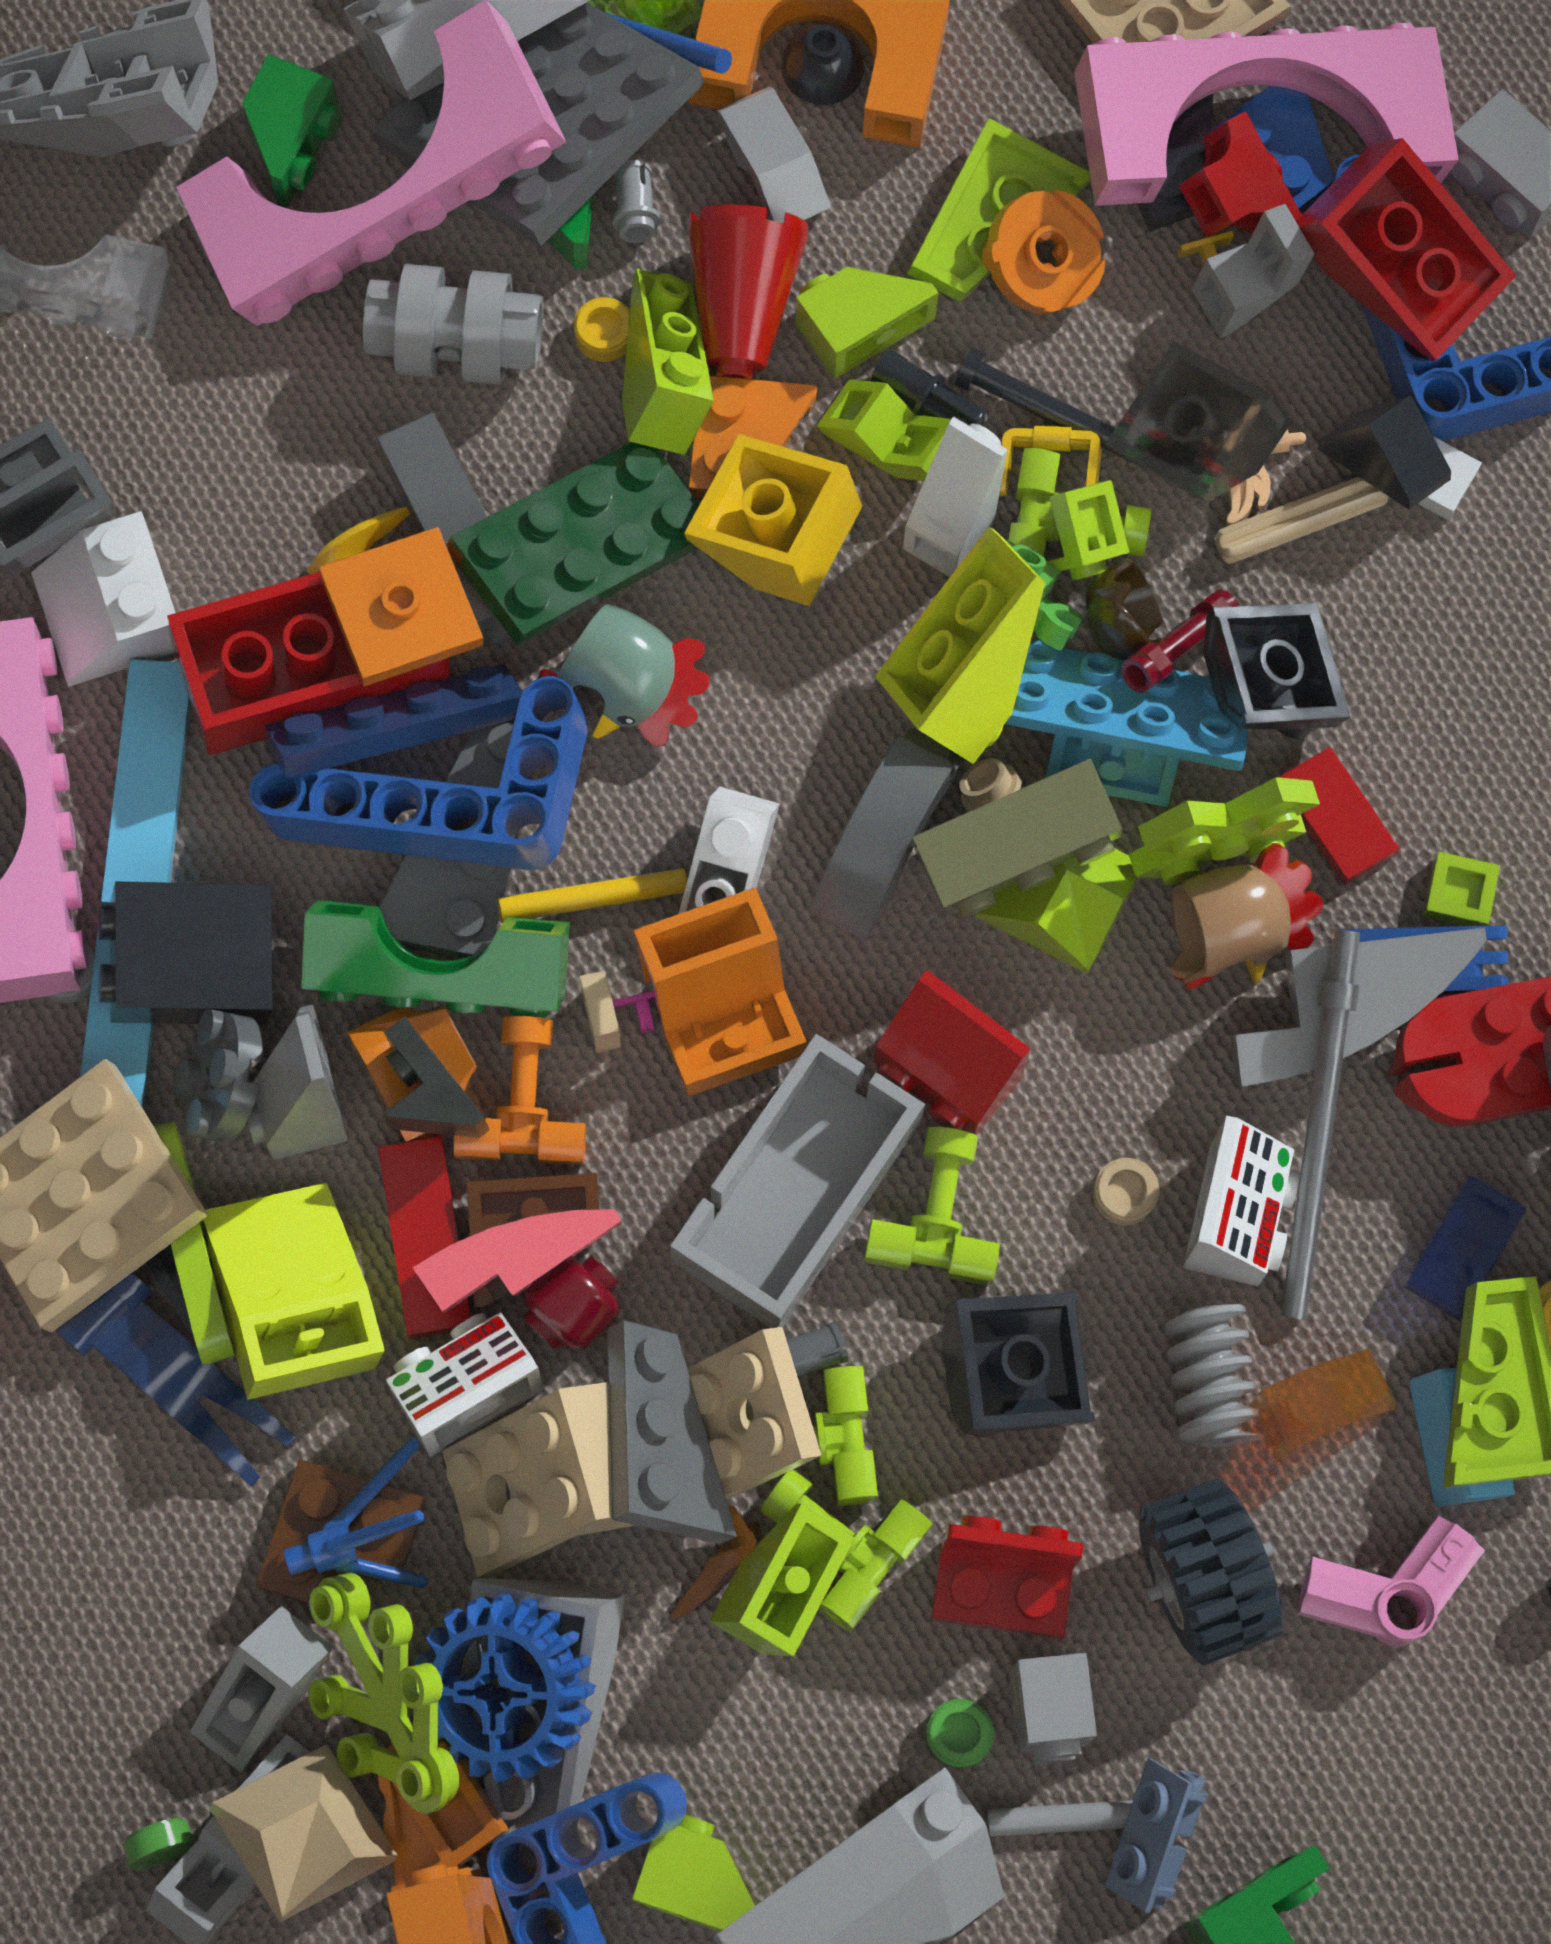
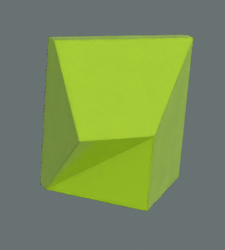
[976,848,1139,974]

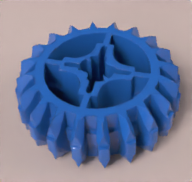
[414,1594,596,1782]

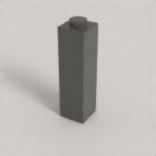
[377,412,511,644]

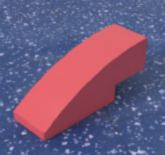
[412,1209,623,1313]

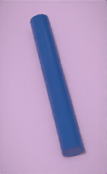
[602,11,732,74]

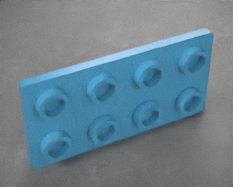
[1005,640,1248,807]

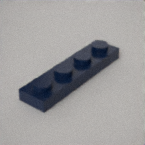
[265,664,523,779]

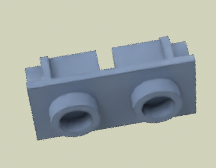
[1105,1758,1208,1913]

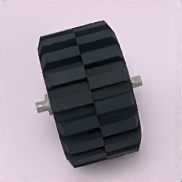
[1139,1478,1283,1666]

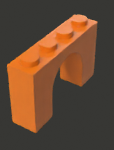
[688,0,950,148]
[386,1864,516,1944]

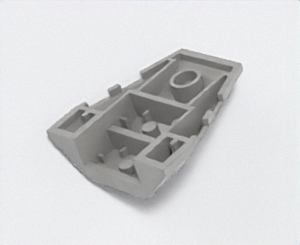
[0,0,218,158]

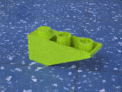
[622,268,714,455]

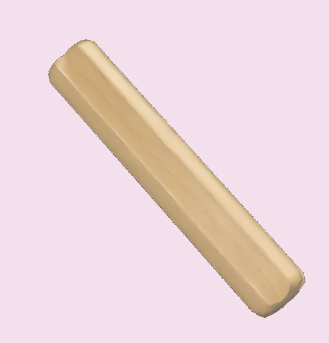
[1215,477,1388,564]

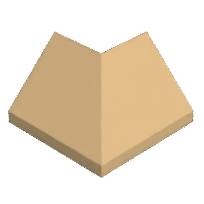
[209,1744,398,1922]

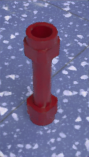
[1121,590,1240,693]

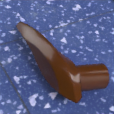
[669,1505,760,1620]

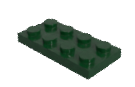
[446,442,699,647]

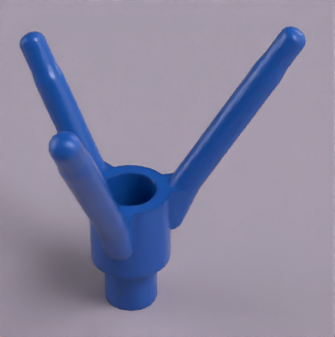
[283,1437,428,1588]

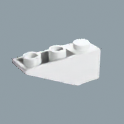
[903,417,1008,577]
[679,787,780,914]

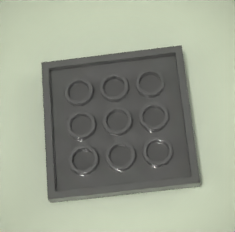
[371,3,705,247]

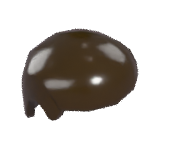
[1085,558,1163,659]

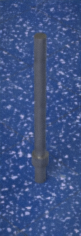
[1281,929,1360,1319]

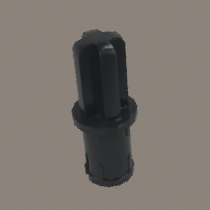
[870,348,988,427]

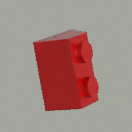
[873,970,1031,1136]

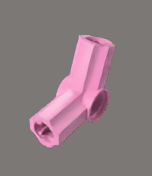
[1297,1515,1485,1647]

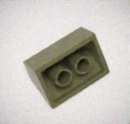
[913,758,1122,918]

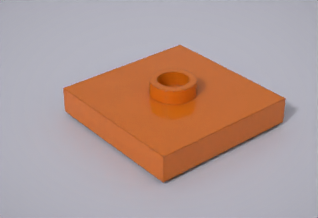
[319,527,483,687]

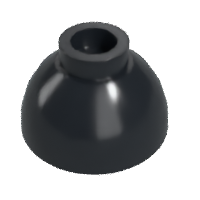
[781,23,864,105]

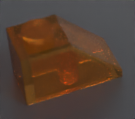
[1251,1349,1399,1462]

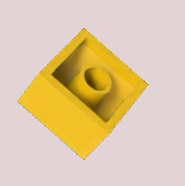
[684,434,863,606]

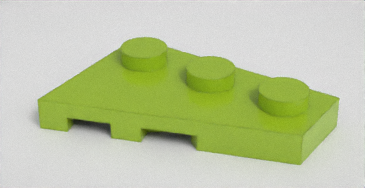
[907,118,1091,302]
[1443,1276,1551,1489]

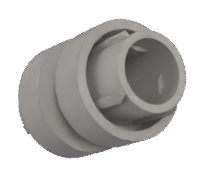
[363,264,543,385]

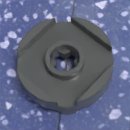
[173,1009,263,1142]

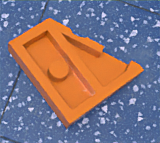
[689,376,817,498]

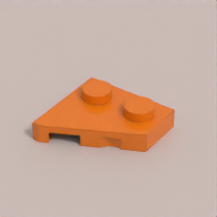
[378,1739,510,1892]

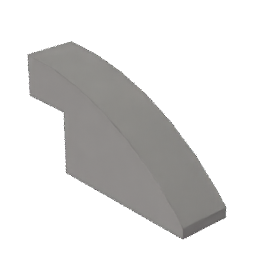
[1230,927,1486,1087]

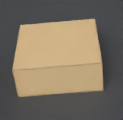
[580,970,621,1053]

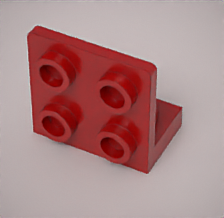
[931,1516,1084,1640]

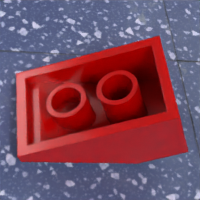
[1296,137,1516,361]

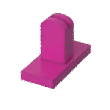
[612,991,656,1034]

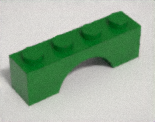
[301,900,570,1018]

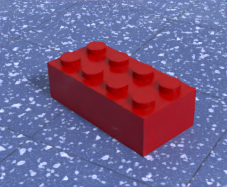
[167,572,449,756]

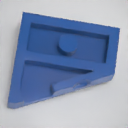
[1210,85,1334,214]

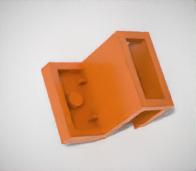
[633,887,807,1097]

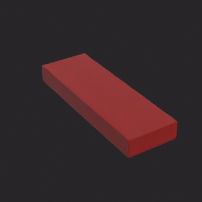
[378,1136,471,1340]

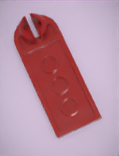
[1388,976,1551,1127]

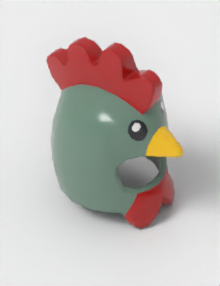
[538,604,710,747]

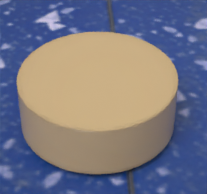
[1093,1158,1159,1226]

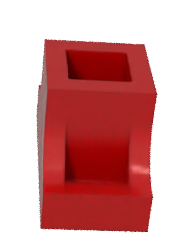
[1179,111,1302,238]

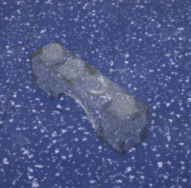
[0,234,172,339]

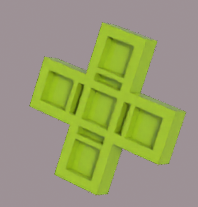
[1128,777,1320,885]

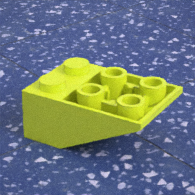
[201,1183,385,1400]

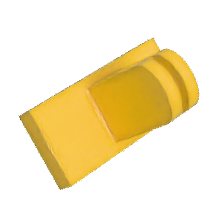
[1177,231,1234,265]

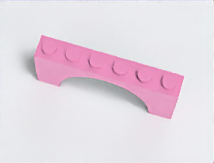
[176,0,566,326]
[1074,23,1459,206]
[0,617,89,1003]

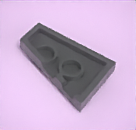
[608,1320,737,1544]

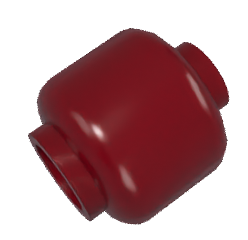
[523,1255,620,1352]

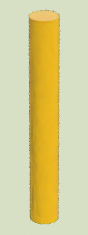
[496,868,687,923]

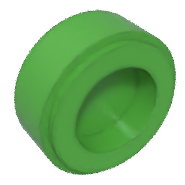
[925,1699,994,1769]
[122,1818,195,1870]

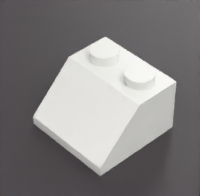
[31,511,176,687]

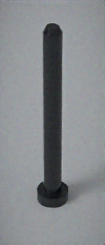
[954,347,1208,492]

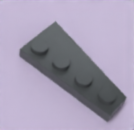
[380,720,536,959]

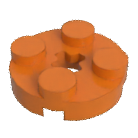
[982,190,1106,316]

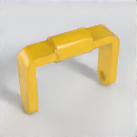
[999,426,1102,496]

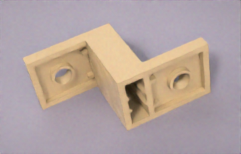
[442,1327,821,1577]

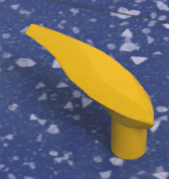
[307,506,410,574]

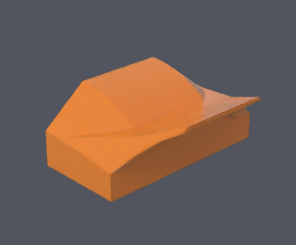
[347,1007,477,1142]

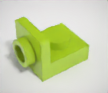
[1046,480,1130,580]

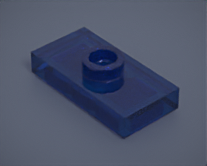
[1404,1175,1527,1321]

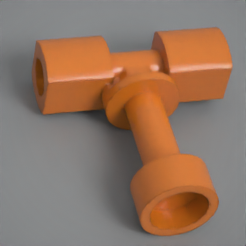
[454,1016,587,1165]

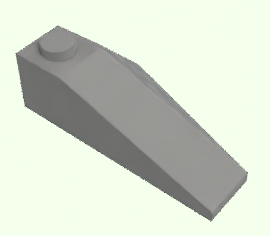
[248,1004,349,1161]
[465,1578,625,1869]
[713,1767,1004,1944]

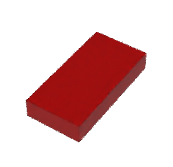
[1278,746,1400,886]

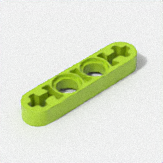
[154,1121,235,1365]

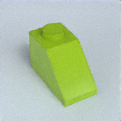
[795,267,938,379]
[709,1504,855,1657]
[632,1814,755,1932]

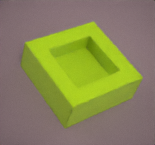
[1423,851,1500,927]

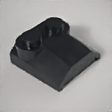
[1203,603,1351,739]
[941,1292,1095,1437]

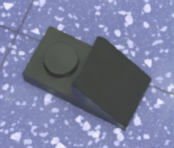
[383,1017,489,1138]

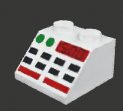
[1183,1115,1300,1286]
[386,1312,543,1458]

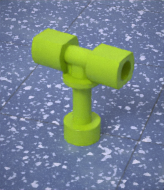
[1008,448,1152,557]
[863,1127,1000,1286]
[748,1366,878,1506]
[760,1469,933,1633]

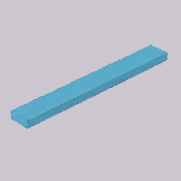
[80,659,191,1111]

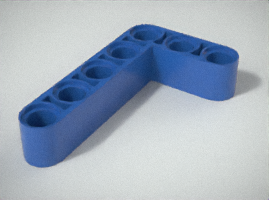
[1333,154,1551,441]
[249,676,588,870]
[487,1772,687,1944]

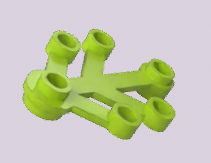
[308,1573,459,1814]

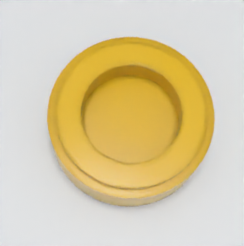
[574,297,630,362]

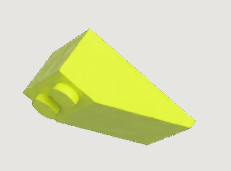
[875,526,1045,764]

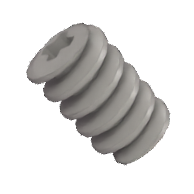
[1164,1304,1262,1447]

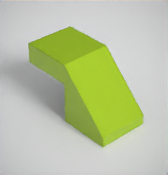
[816,379,952,481]

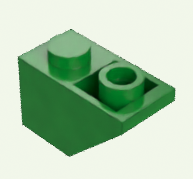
[242,54,342,208]

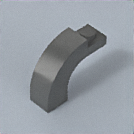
[808,728,965,940]

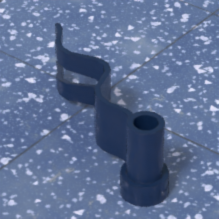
[55,1273,296,1487]

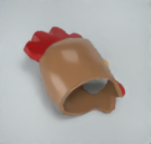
[1170,843,1323,990]

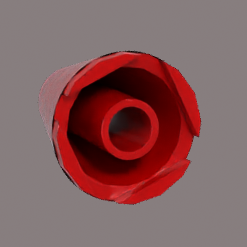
[687,204,809,379]

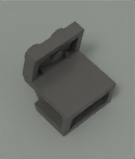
[0,417,114,580]

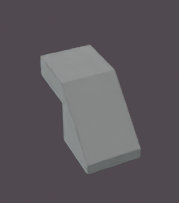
[716,86,831,224]
[1192,204,1314,338]

